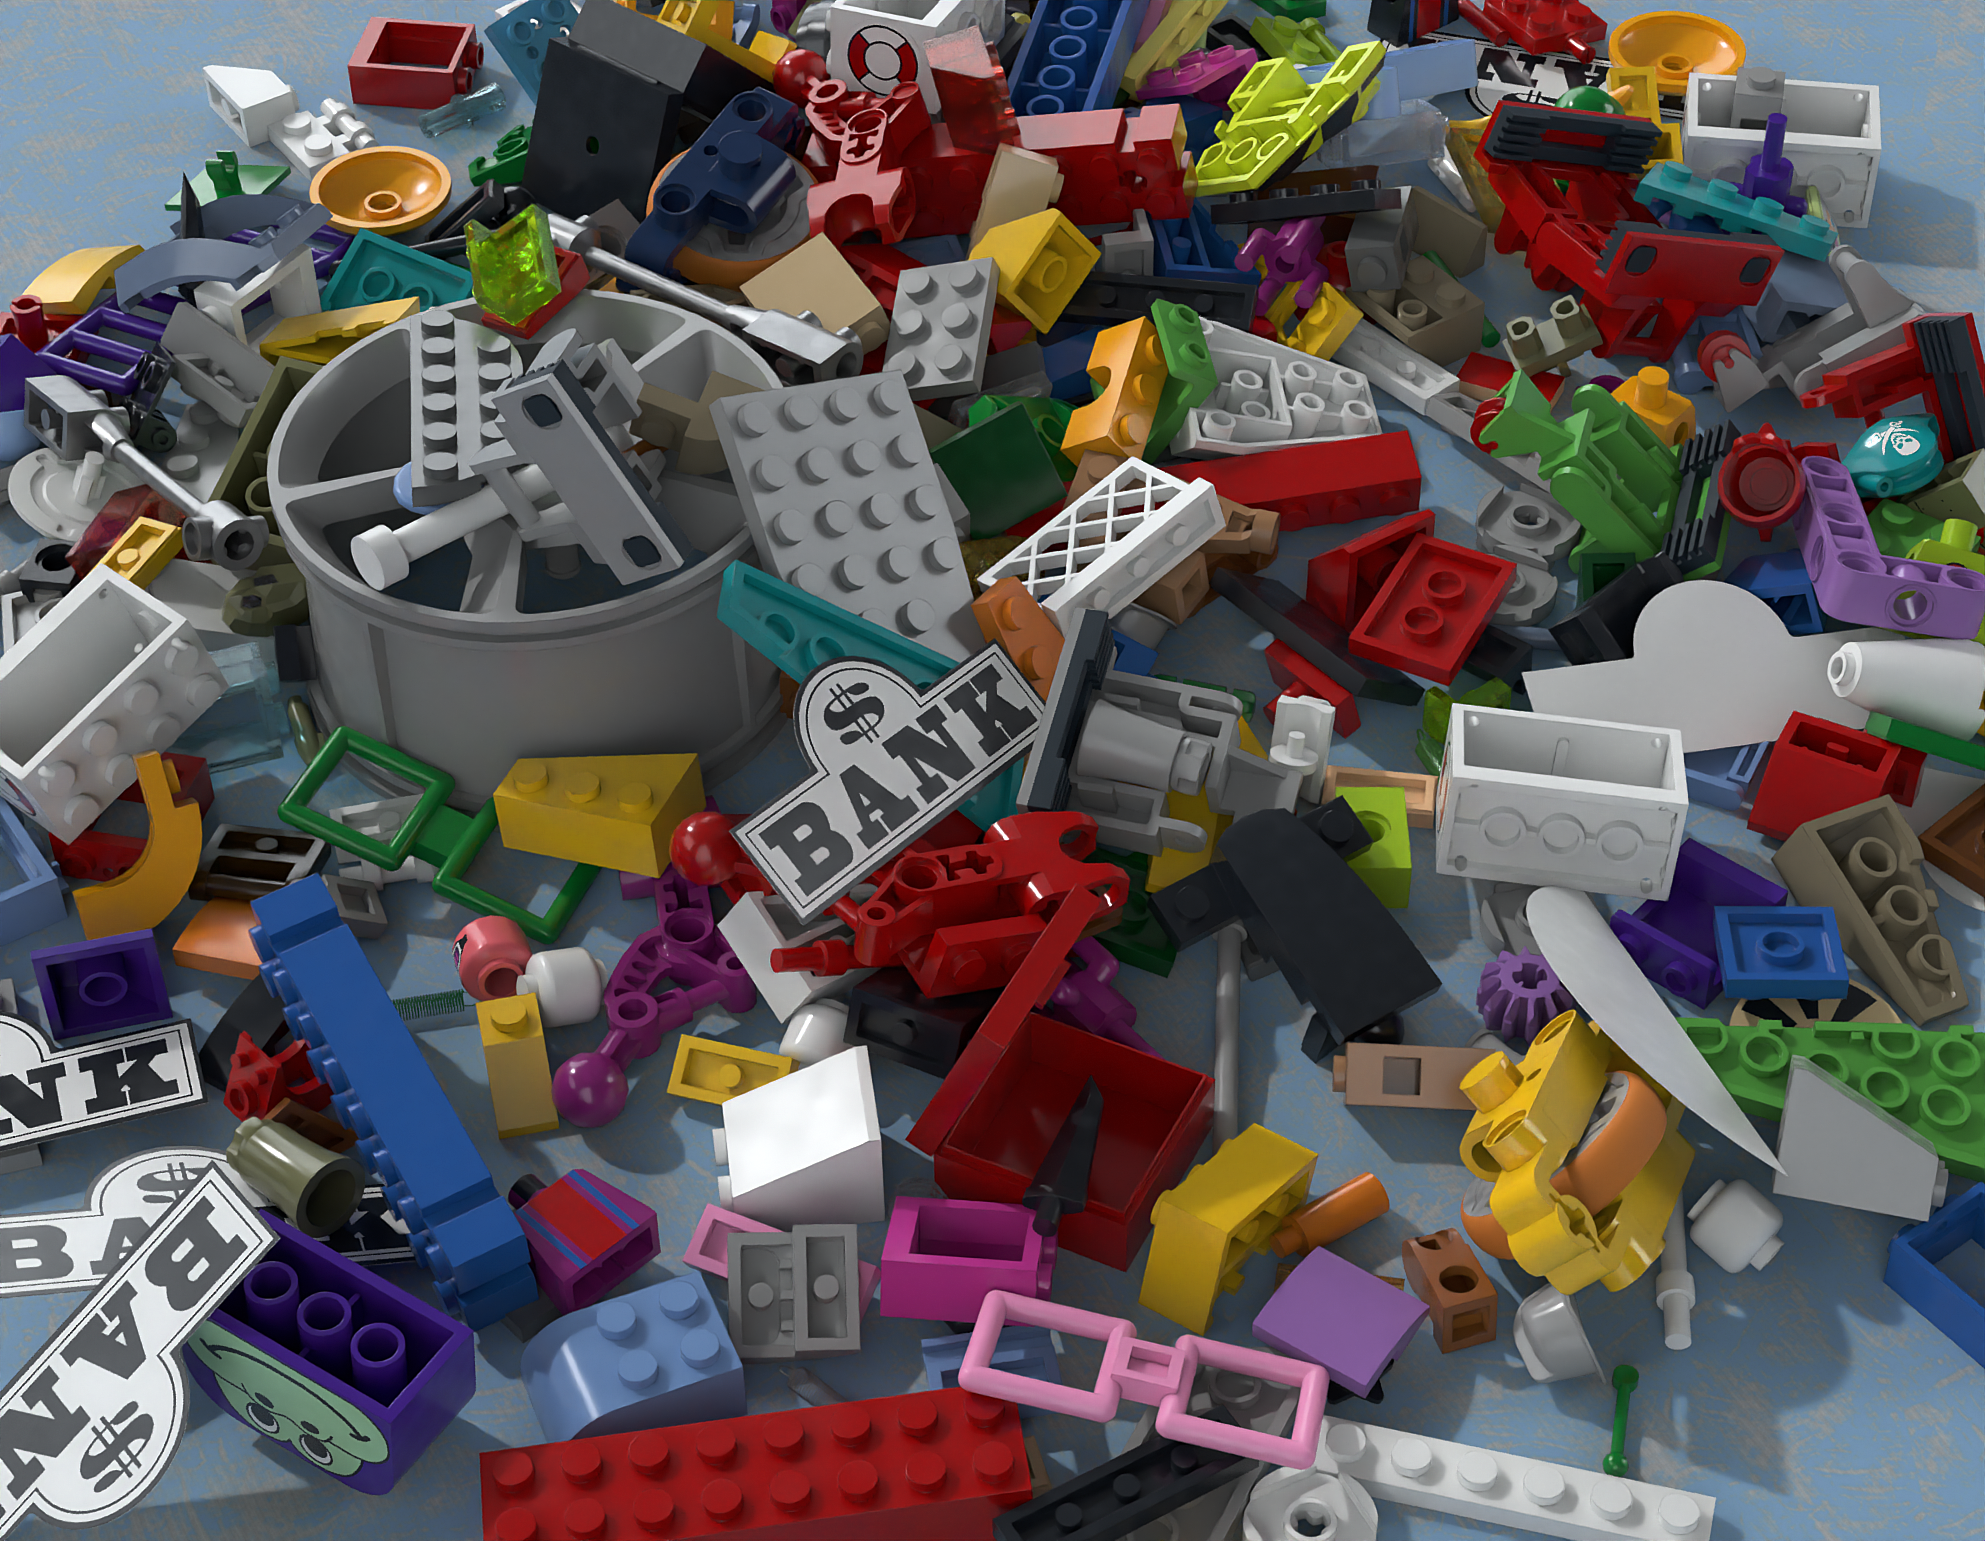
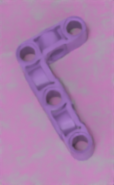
[1791,456,1985,640]

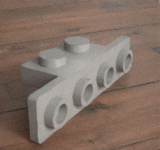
[161,302,275,428]

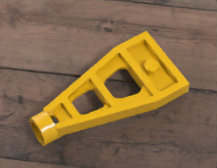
[1237,243,1364,361]

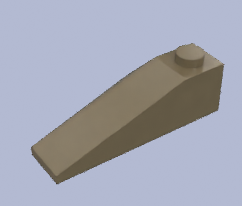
[1771,794,1969,1026]

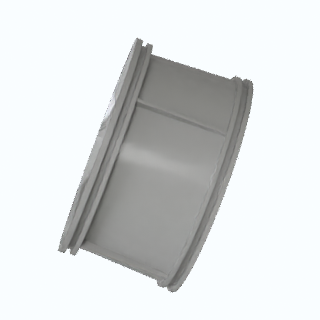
[267,289,789,833]

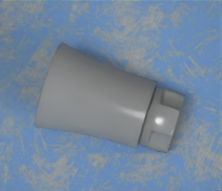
[1077,699,1212,796]

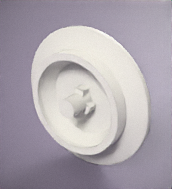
[8,447,152,551]

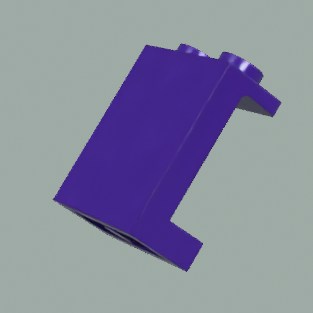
[1609,838,1788,1010]

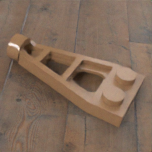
[1062,449,1281,555]

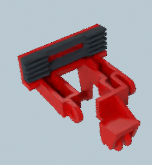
[1783,312,1985,517]

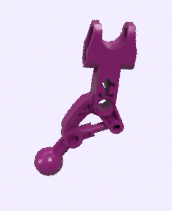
[551,795,757,1128]

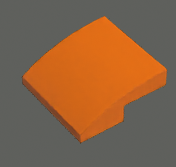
[172,897,263,980]

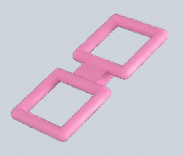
[958,1290,1330,1470]

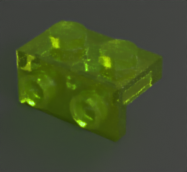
[464,204,562,326]

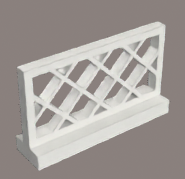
[977,456,1226,639]

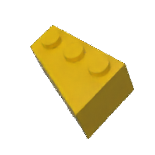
[259,296,420,366]
[1138,1123,1318,1336]

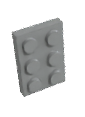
[882,257,1000,401]

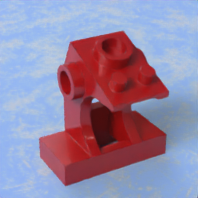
[223,1031,334,1122]

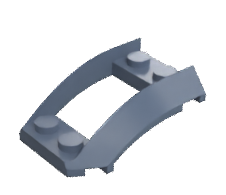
[114,194,333,314]

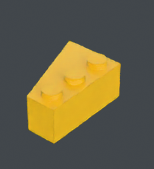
[493,753,706,878]

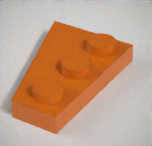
[970,576,1065,703]

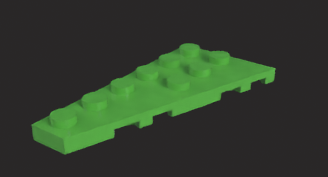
[1675,1017,1985,1184]

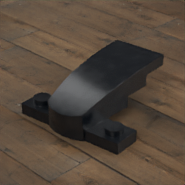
[1146,795,1443,1046]

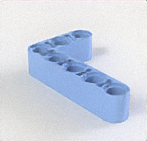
[1296,39,1478,120]

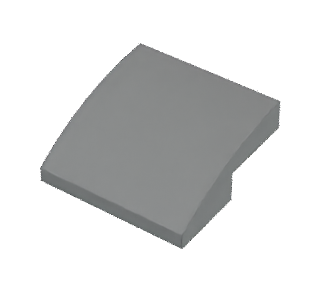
[727,1224,861,1364]

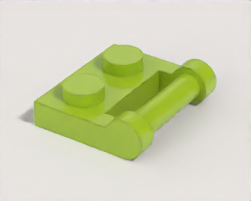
[1249,16,1342,67]

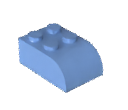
[520,1270,748,1443]

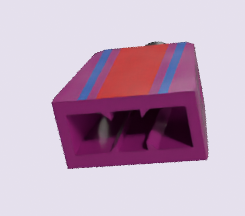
[508,1169,661,1316]

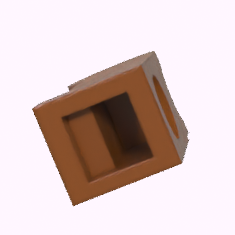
[1402,1228,1498,1354]

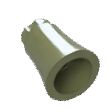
[226,1116,365,1238]

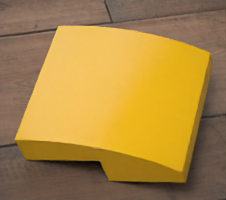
[22,244,145,315]

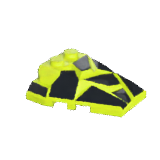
[1195,40,1386,197]

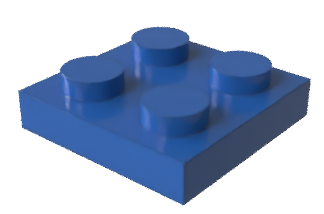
[1712,906,1849,1001]

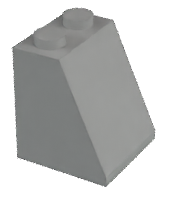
[1771,1054,1948,1222]

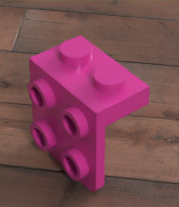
[1135,45,1259,111]

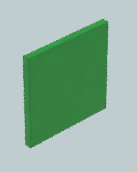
[164,150,291,211]

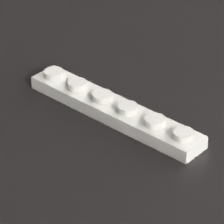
[1313,1415,1716,1541]

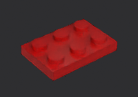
[1348,532,1517,686]

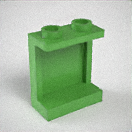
[1089,299,1218,465]

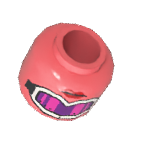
[452,915,533,1002]

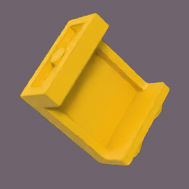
[656,0,797,84]

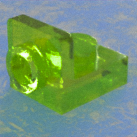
[1422,677,1512,746]

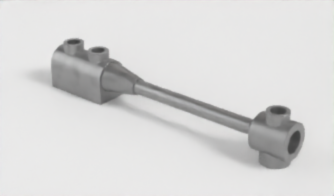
[528,213,863,387]
[24,375,269,571]

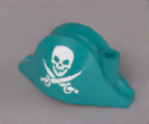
[1841,413,1944,498]

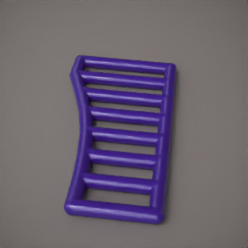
[35,224,356,396]

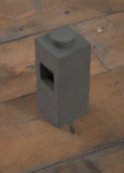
[1344,186,1419,292]

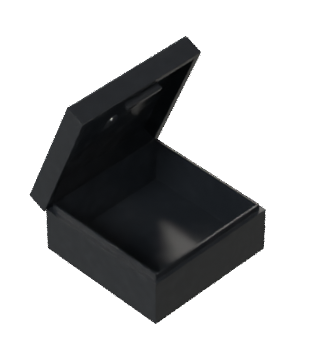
[521,0,777,224]

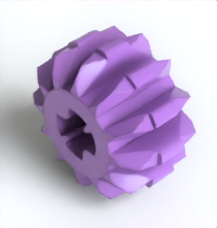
[1476,946,1578,1048]

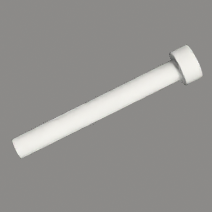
[351,424,633,590]

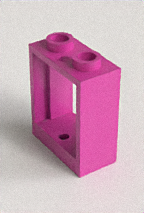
[880,1196,1058,1327]

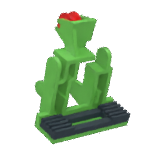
[1470,369,1742,582]

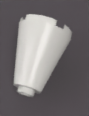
[1827,638,1985,741]

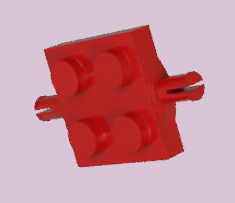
[1483,0,1608,64]

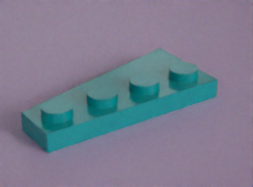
[1633,161,1839,262]

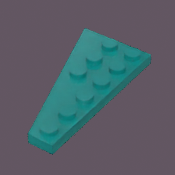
[717,559,1024,832]

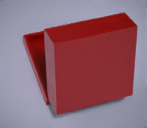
[905,883,1215,1272]

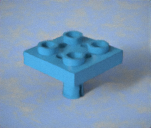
[484,0,579,106]

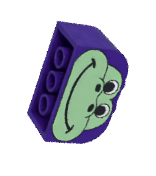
[182,1209,476,1495]

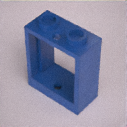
[1883,1181,1985,1368]

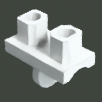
[1269,695,1336,804]

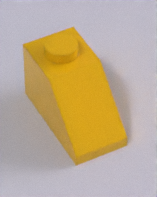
[476,992,559,1139]

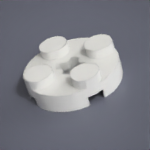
[1242,1465,1378,1541]

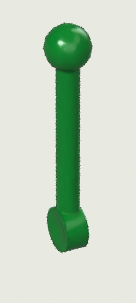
[1602,1365,1639,1477]

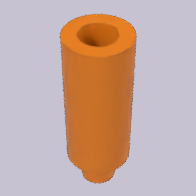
[1269,1172,1390,1259]

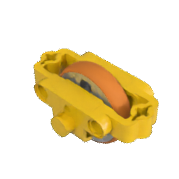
[1459,1009,1696,1295]

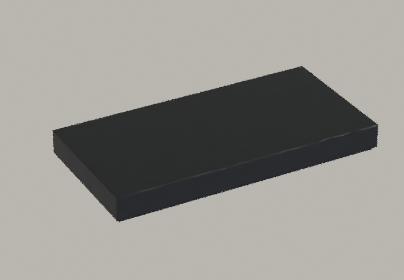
[1209,567,1425,707]

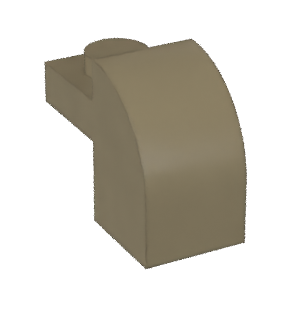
[629,370,765,475]

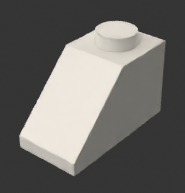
[203,65,299,148]

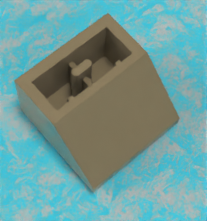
[1346,255,1485,368]

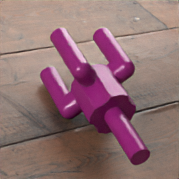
[1234,216,1330,316]
[1029,936,1166,1060]

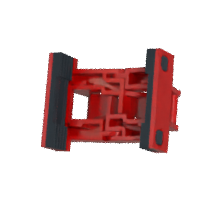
[1473,100,1785,363]

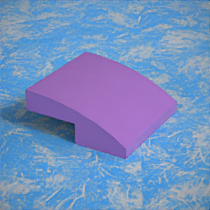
[1252,1246,1430,1398]

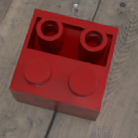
[1746,710,1902,842]

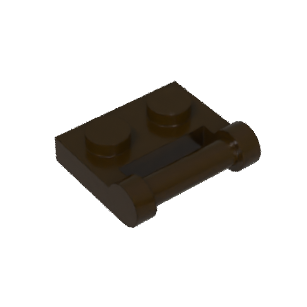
[188,823,332,902]

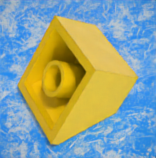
[968,208,1102,335]

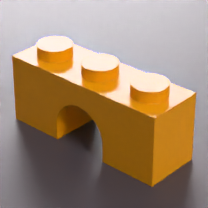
[1060,316,1169,467]

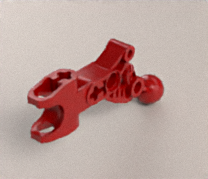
[772,48,931,251]
[669,811,1130,966]

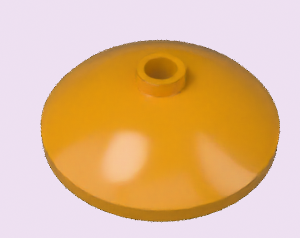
[1608,11,1746,96]
[309,146,452,237]

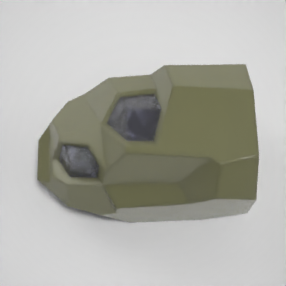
[221,563,310,637]

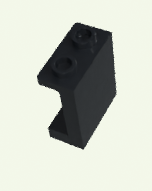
[1548,551,1685,666]
[843,966,1007,1080]

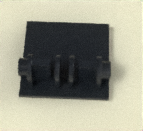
[117,342,177,453]

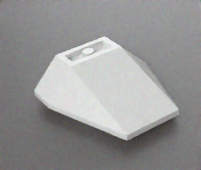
[1169,316,1383,460]

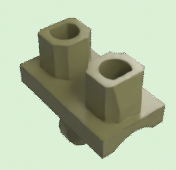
[1502,295,1603,378]

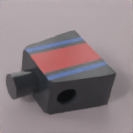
[1367,0,1459,48]

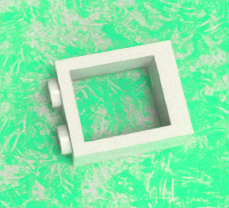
[194,243,322,355]

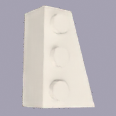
[717,884,882,1024]

